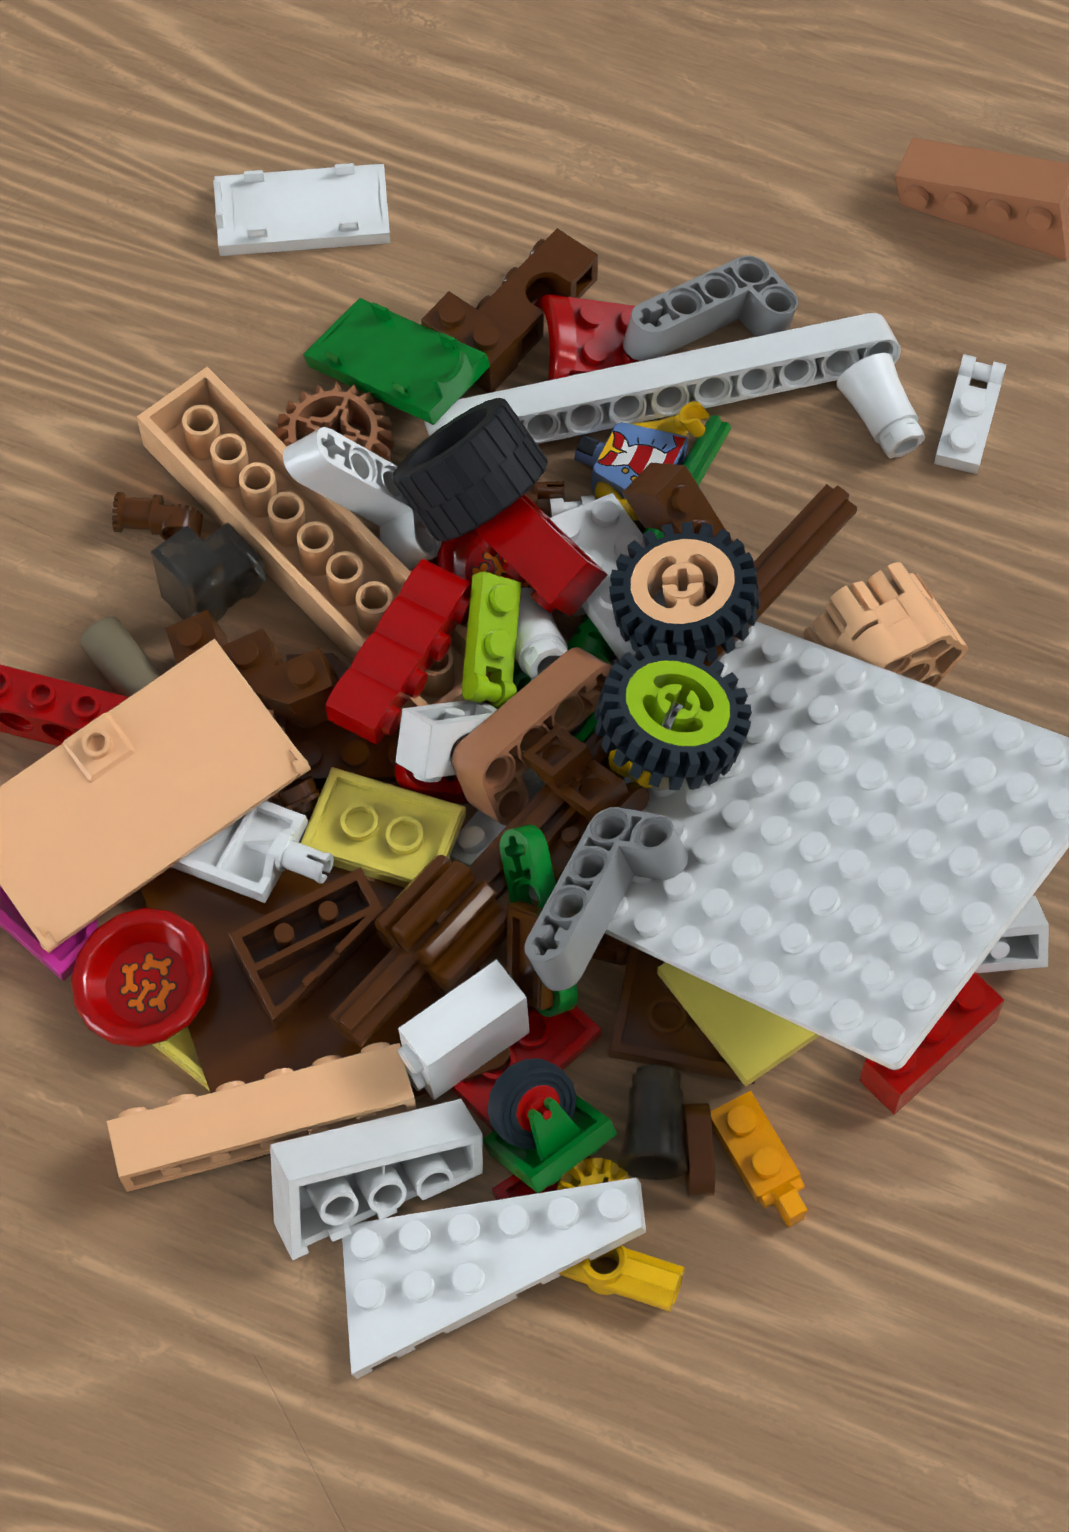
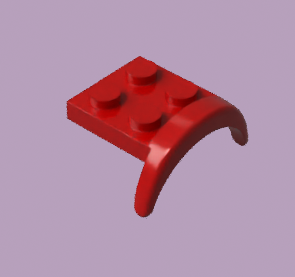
[534,294,639,381]

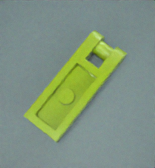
[462,571,522,708]

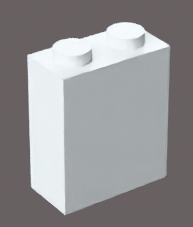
[398,960,530,1100]

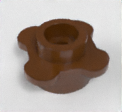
[278,776,324,814]

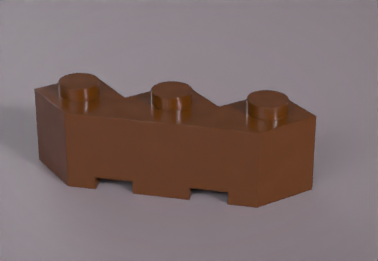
[165,609,339,729]

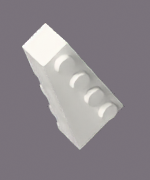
[270,1099,483,1261]

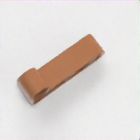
[452,647,612,826]

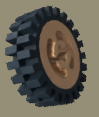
[609,522,760,662]

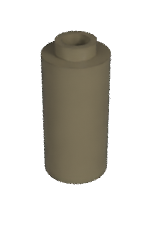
[80,617,161,697]

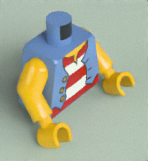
[574,401,709,522]

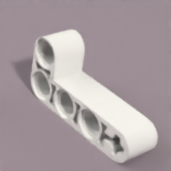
[283,427,442,570]

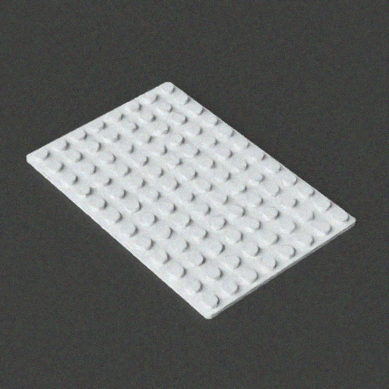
[450,621,1069,1070]

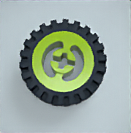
[594,643,752,791]

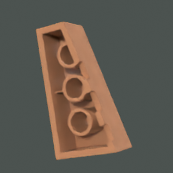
[895,138,1069,261]

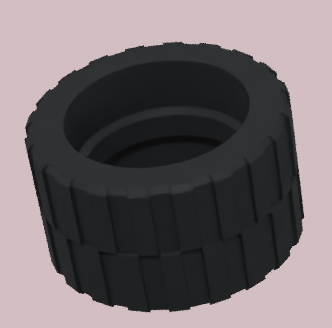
[392,398,548,541]

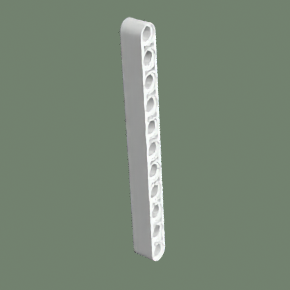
[424,313,901,444]

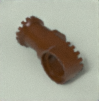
[112,492,203,546]

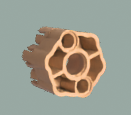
[803,562,968,688]

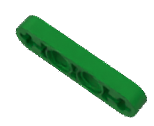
[500,824,578,1017]

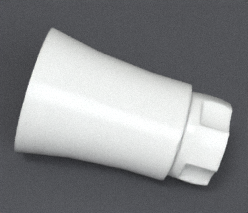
[836,353,925,458]
[515,588,568,680]

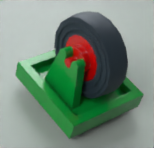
[483,1058,617,1193]

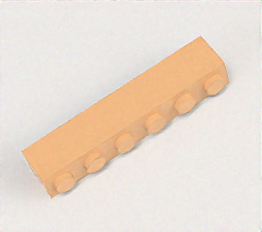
[106,1042,417,1192]

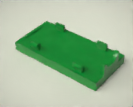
[303,298,490,425]

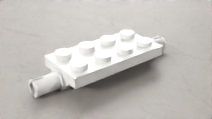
[171,801,334,903]

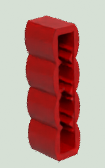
[325,559,472,745]

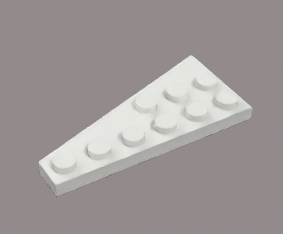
[342,1177,646,1379]

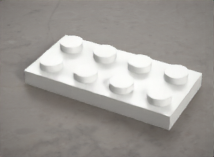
[550,493,666,661]

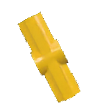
[559,1245,685,1312]

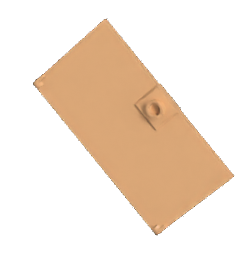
[0,639,311,953]

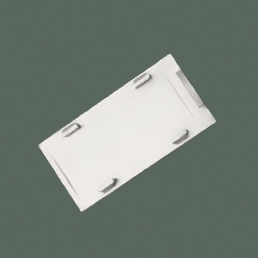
[213,163,391,256]

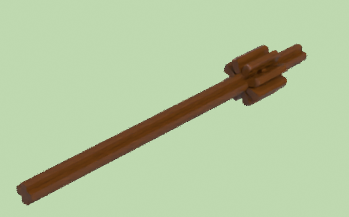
[328,484,857,1047]

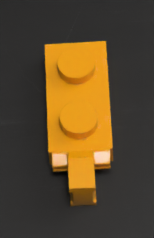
[711,1090,808,1228]

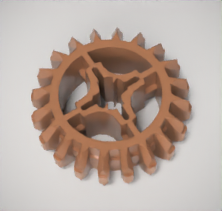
[274,382,395,462]

